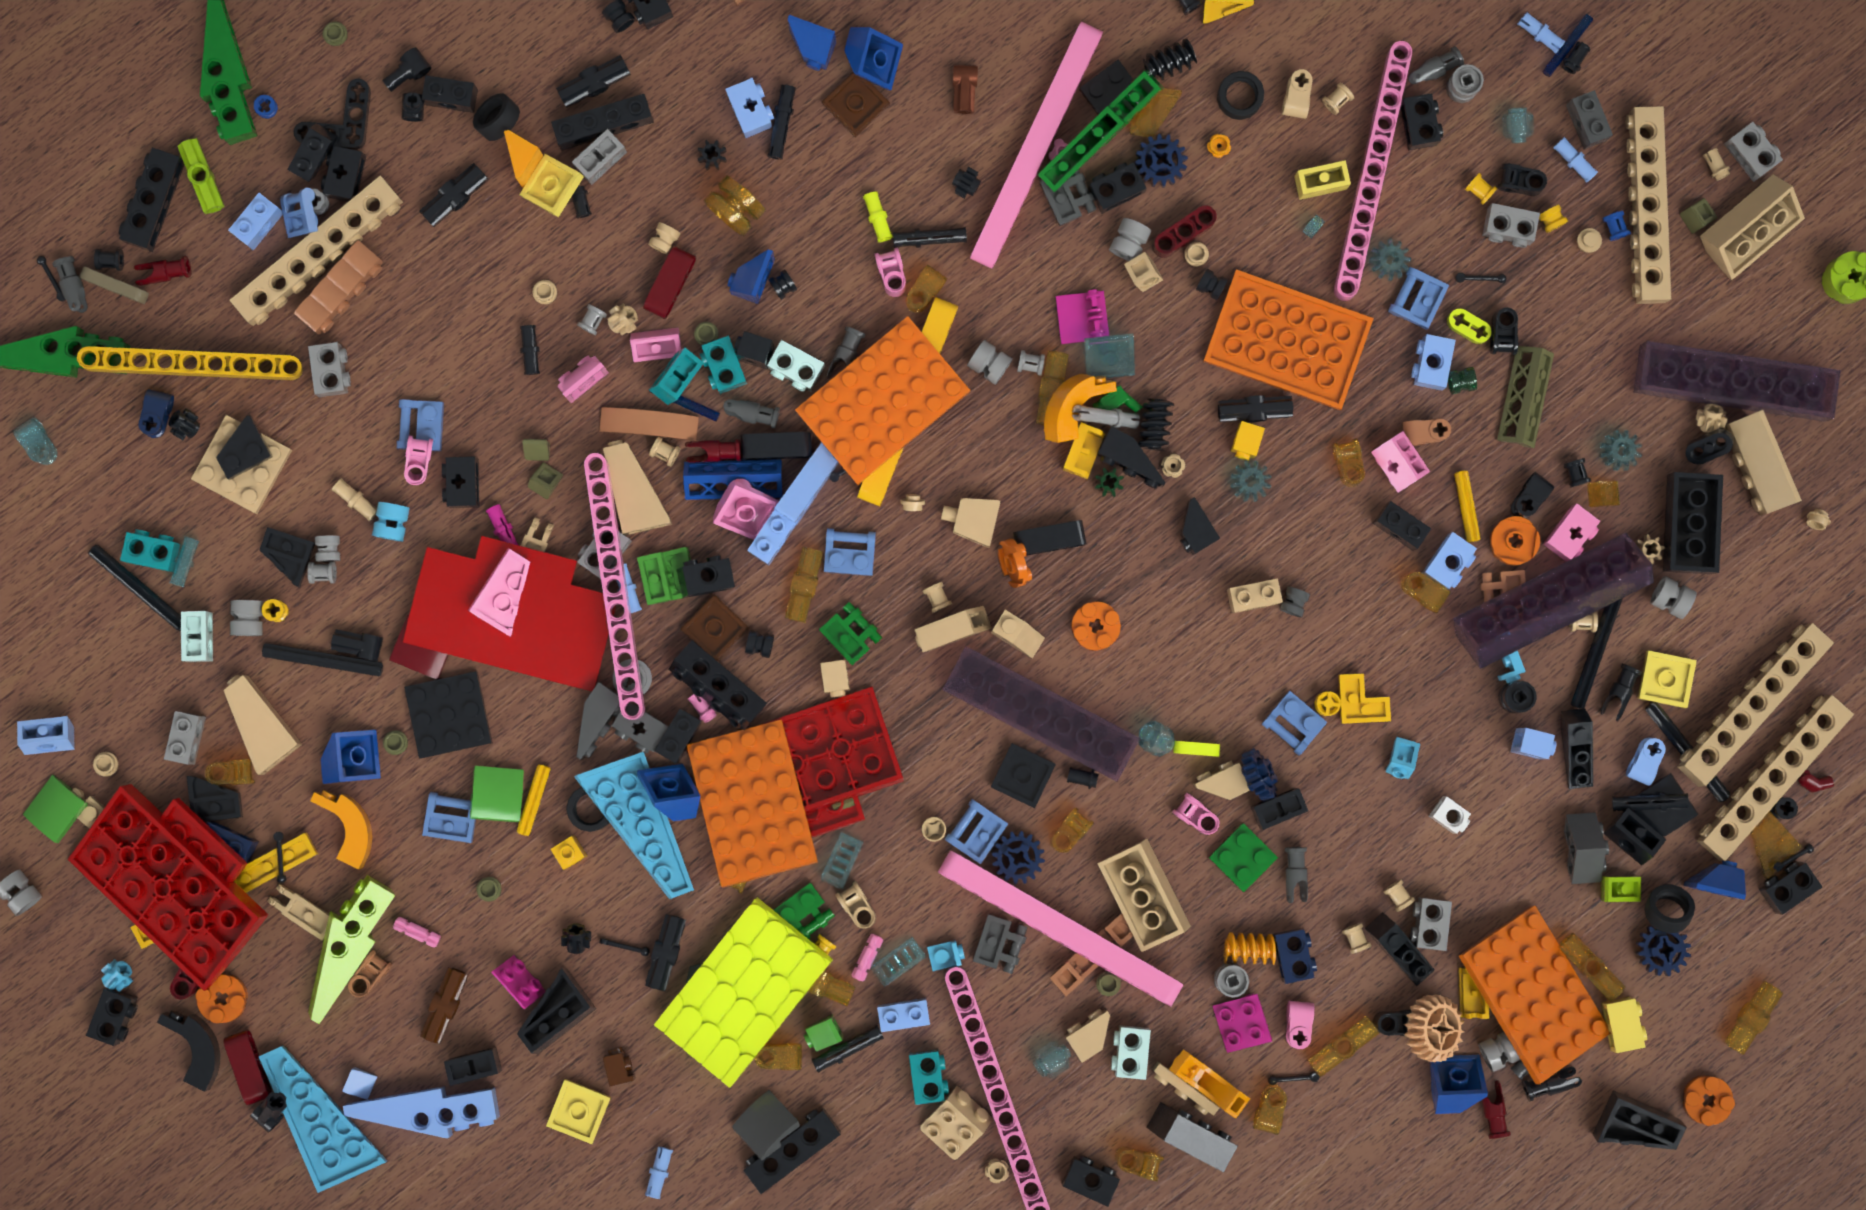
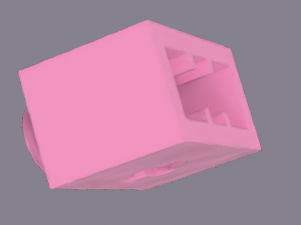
[1371,431,1430,493]
[1543,504,1600,562]

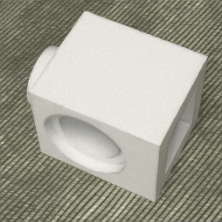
[1429,796,1471,834]

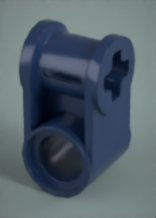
[138,389,174,438]

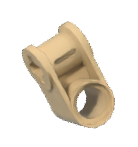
[1282,69,1313,119]
[835,881,876,928]

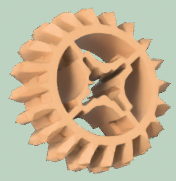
[1404,995,1465,1062]

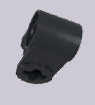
[1497,163,1547,196]
[1490,307,1518,355]
[1511,472,1555,518]
[1373,1010,1412,1036]

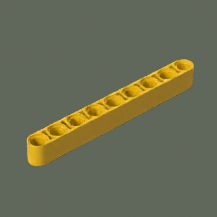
[857,297,958,507]
[77,346,303,380]

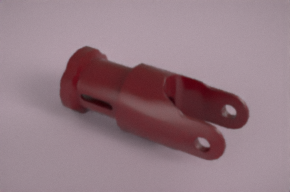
[134,256,192,286]
[685,439,741,462]
[1482,1080,1511,1139]

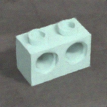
[767,340,825,392]
[181,611,213,662]
[1111,1025,1151,1080]

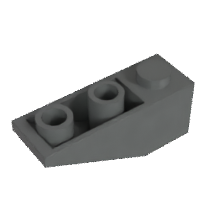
[577,682,621,760]

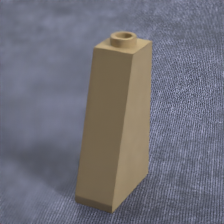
[603,440,672,536]
[223,675,302,775]

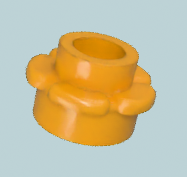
[1207,134,1231,158]

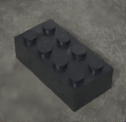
[1663,472,1723,575]

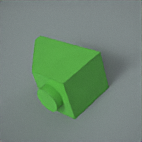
[803,1014,843,1052]

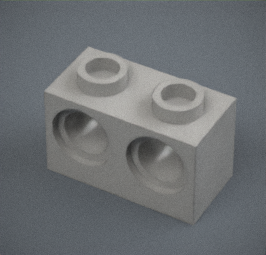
[1724,122,1783,182]
[572,129,627,185]
[1482,203,1540,248]
[308,342,351,397]
[577,532,632,579]
[164,711,206,765]
[1410,897,1452,951]

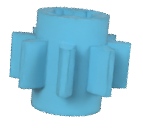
[101,959,133,992]

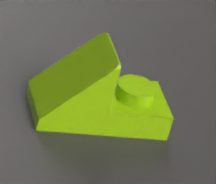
[1601,876,1641,902]

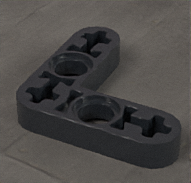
[293,79,371,150]

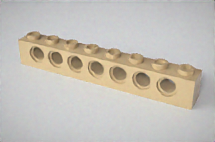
[1625,106,1671,304]
[230,175,403,326]
[1677,623,1834,787]
[1697,695,1854,861]

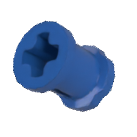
[1602,211,1631,241]

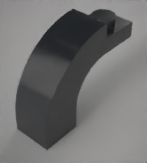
[157,1010,220,1092]

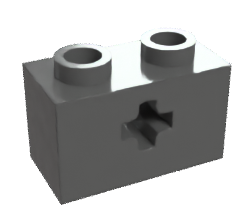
[1566,90,1613,150]
[612,702,669,754]

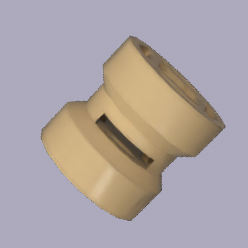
[648,222,681,255]
[922,817,946,842]

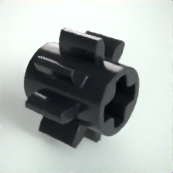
[698,140,727,170]
[952,167,982,199]
[169,408,200,441]
[561,923,591,954]

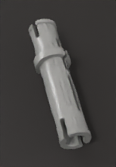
[1072,405,1140,429]

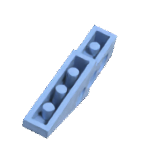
[747,442,839,565]
[343,1086,500,1138]

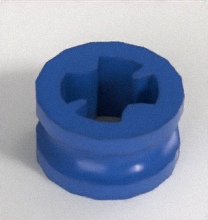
[254,95,278,119]

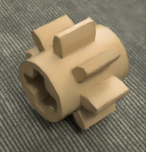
[607,304,638,336]
[1695,404,1728,433]
[1632,534,1665,565]

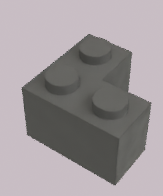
[1564,813,1609,884]

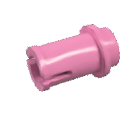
[688,694,717,723]

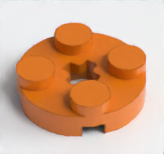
[1490,516,1540,566]
[998,538,1032,588]
[1071,602,1121,651]
[196,974,248,1023]
[1683,1075,1735,1126]

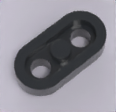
[1685,429,1734,465]

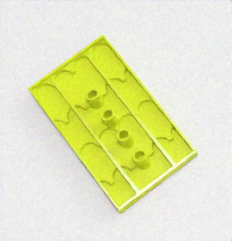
[654,897,833,1088]

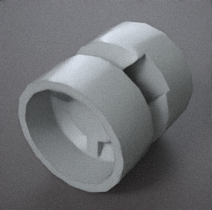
[1446,64,1484,103]
[1109,218,1151,261]
[967,340,1013,385]
[1650,576,1697,619]
[230,600,263,636]
[0,869,42,916]
[1214,963,1249,998]
[1478,1032,1521,1073]

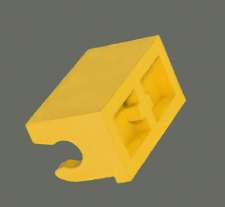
[1063,422,1105,480]
[1458,968,1489,1019]

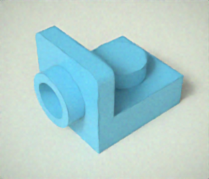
[1497,644,1526,683]
[1386,737,1420,779]
[927,940,965,971]

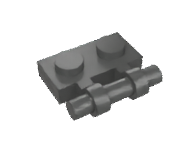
[1039,170,1097,227]
[973,914,1028,974]

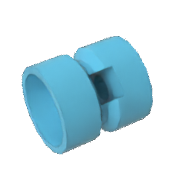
[372,502,410,542]

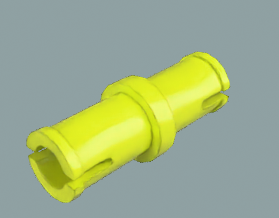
[863,191,893,243]

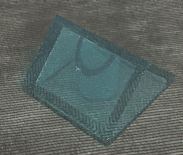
[1083,333,1135,378]

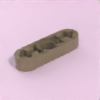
[79,266,149,305]

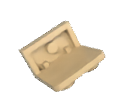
[920,1086,993,1160]

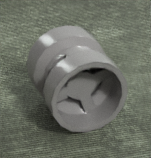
[315,536,340,562]

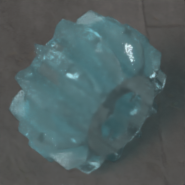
[1369,239,1411,281]
[1600,430,1642,471]
[1230,461,1271,502]

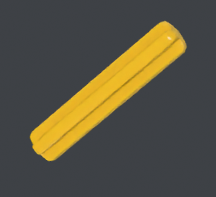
[1454,470,1480,542]
[517,764,550,836]

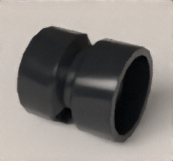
[1498,681,1537,713]

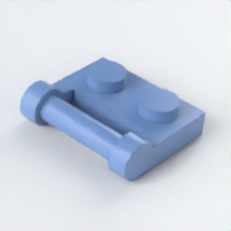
[280,188,318,238]
[1388,267,1449,330]
[396,399,444,451]
[824,528,876,576]
[1262,691,1327,756]
[422,792,476,843]
[944,799,1008,864]

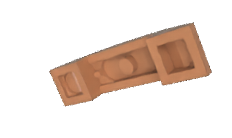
[599,407,699,441]
[1050,913,1133,997]

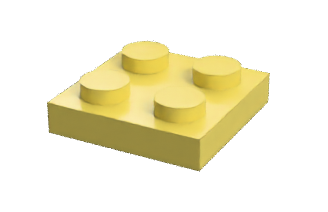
[519,154,584,217]
[1637,651,1697,708]
[546,1079,611,1144]

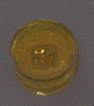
[703,175,766,237]

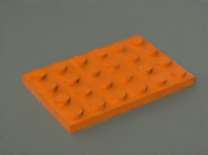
[1203,269,1374,410]
[795,316,971,485]
[687,720,818,888]
[1459,905,1611,1084]

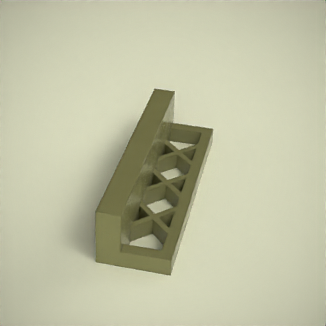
[1497,346,1554,448]

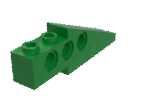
[200,0,258,145]
[1038,70,1164,192]
[0,326,131,378]

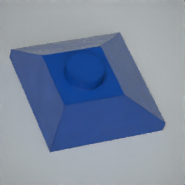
[787,15,836,71]
[844,27,903,90]
[727,249,775,304]
[321,730,381,784]
[637,764,701,821]
[1684,861,1746,900]
[1430,1055,1488,1114]

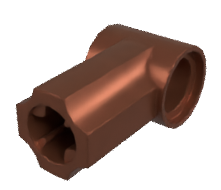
[953,65,978,115]

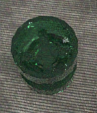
[1448,367,1477,395]

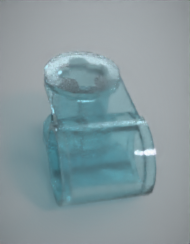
[13,417,57,465]

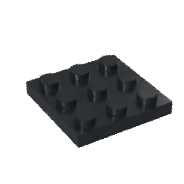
[404,671,493,759]

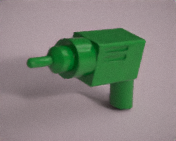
[1092,385,1143,413]

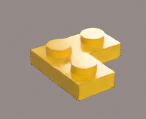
[1338,674,1391,724]

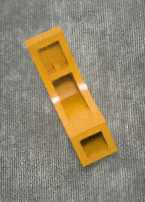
[1044,374,1117,443]
[310,790,372,869]
[1169,1049,1250,1118]

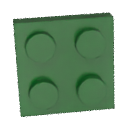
[1208,823,1278,892]

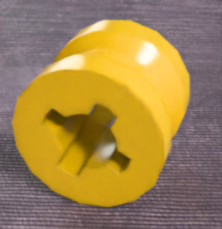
[1539,204,1568,233]
[1314,691,1341,716]

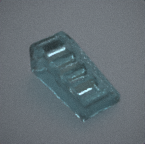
[821,832,864,889]
[871,937,926,987]

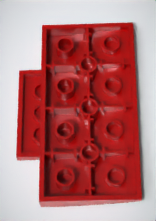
[403,536,617,692]
[687,687,904,838]
[67,784,269,991]

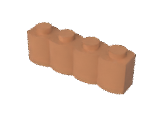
[294,240,383,334]

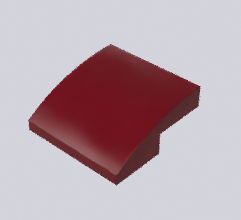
[389,615,449,680]

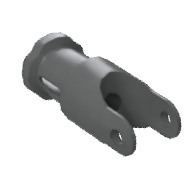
[1408,46,1464,84]
[52,256,88,313]
[827,326,866,378]
[723,399,780,429]
[1285,847,1308,903]

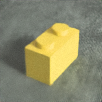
[1294,160,1351,200]
[1601,997,1647,1053]

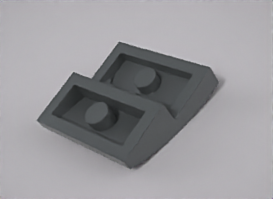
[732,1090,800,1160]

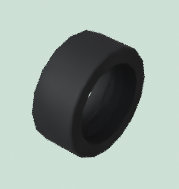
[1217,71,1265,120]
[473,93,520,141]
[566,787,610,832]
[1644,884,1695,933]

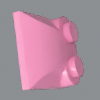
[558,355,609,403]
[713,479,779,540]

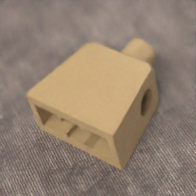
[941,498,1000,548]

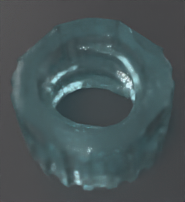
[1302,215,1325,239]

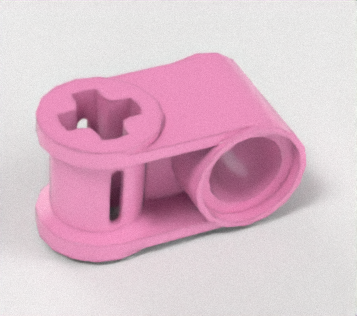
[874,247,906,297]
[404,435,433,485]
[1172,793,1219,835]
[1286,1001,1314,1049]

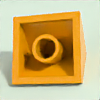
[504,130,543,188]

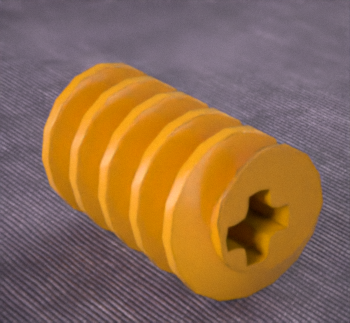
[1224,932,1276,965]

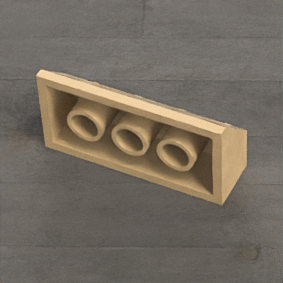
[1700,175,1805,280]
[1723,410,1802,516]
[1097,838,1191,952]

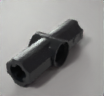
[556,55,631,108]
[419,163,489,227]
[1218,395,1293,423]
[645,914,686,991]

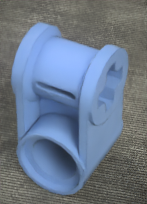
[1626,737,1666,786]

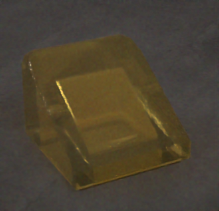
[1588,481,1620,507]

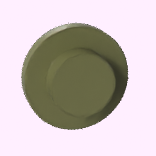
[323,22,348,46]
[694,322,719,345]
[383,730,408,755]
[477,877,502,902]
[1096,971,1121,996]

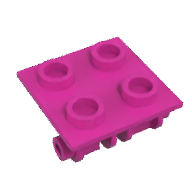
[1056,289,1110,344]
[491,955,546,1009]
[1212,993,1272,1053]

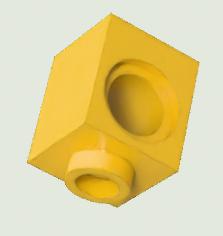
[1231,421,1265,461]
[551,835,587,870]

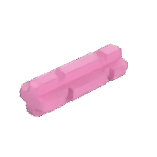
[393,917,441,947]
[851,934,883,981]

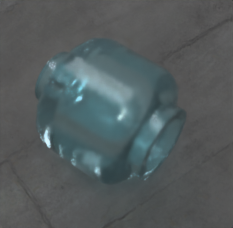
[1502,107,1534,143]
[1138,721,1175,757]
[1033,1042,1071,1079]

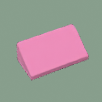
[630,328,681,362]

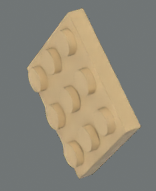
[191,415,292,514]

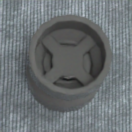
[1279,586,1310,618]

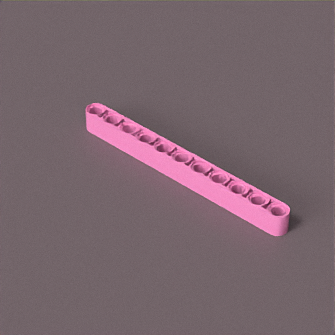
[970,22,1103,269]
[1334,41,1412,301]
[584,453,645,720]
[938,851,1183,1007]
[945,966,1050,1210]

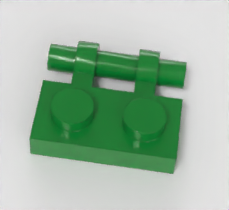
[819,602,883,666]
[774,882,835,939]

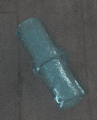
[169,536,200,588]

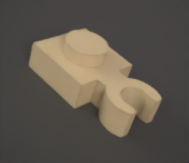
[73,788,105,829]

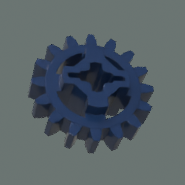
[1135,134,1188,188]
[1241,748,1278,802]
[992,831,1045,884]
[1635,926,1691,976]

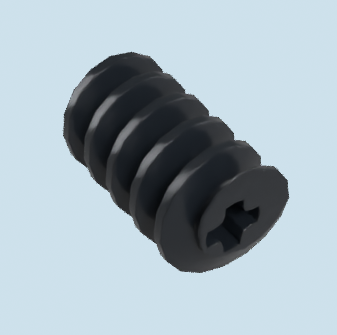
[1143,39,1197,81]
[1138,398,1174,451]

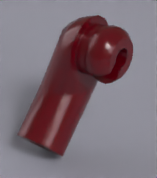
[1798,769,1834,792]

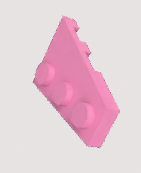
[468,548,530,637]

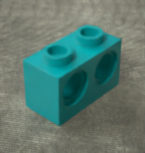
[699,335,747,394]
[649,348,704,405]
[120,529,180,572]
[909,1049,949,1105]

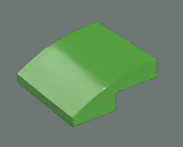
[637,547,691,605]
[470,766,524,822]
[23,775,88,843]

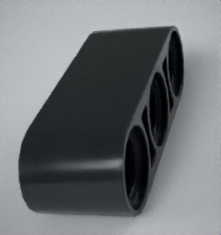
[741,432,812,460]
[1013,520,1087,556]

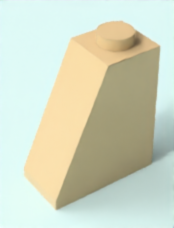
[915,606,992,652]
[991,610,1045,659]

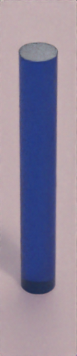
[1542,14,1593,77]
[650,391,720,422]

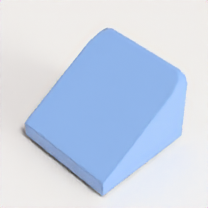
[342,1067,378,1100]

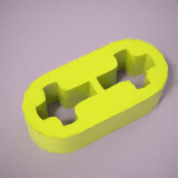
[1447,309,1492,344]
[1173,741,1220,757]

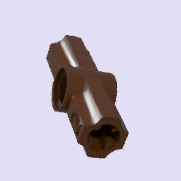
[420,967,469,1044]

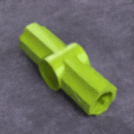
[177,138,225,214]

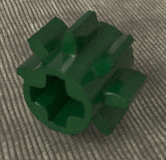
[1094,468,1124,498]

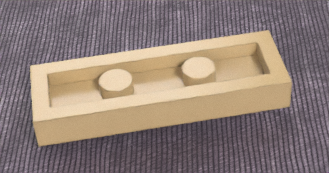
[1152,1061,1219,1116]

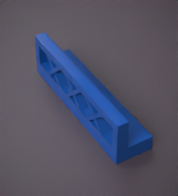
[683,460,783,500]

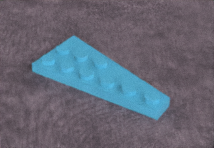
[574,752,694,899]
[259,1045,387,1193]

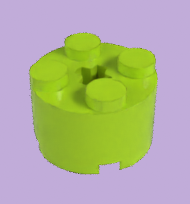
[1822,251,1866,304]

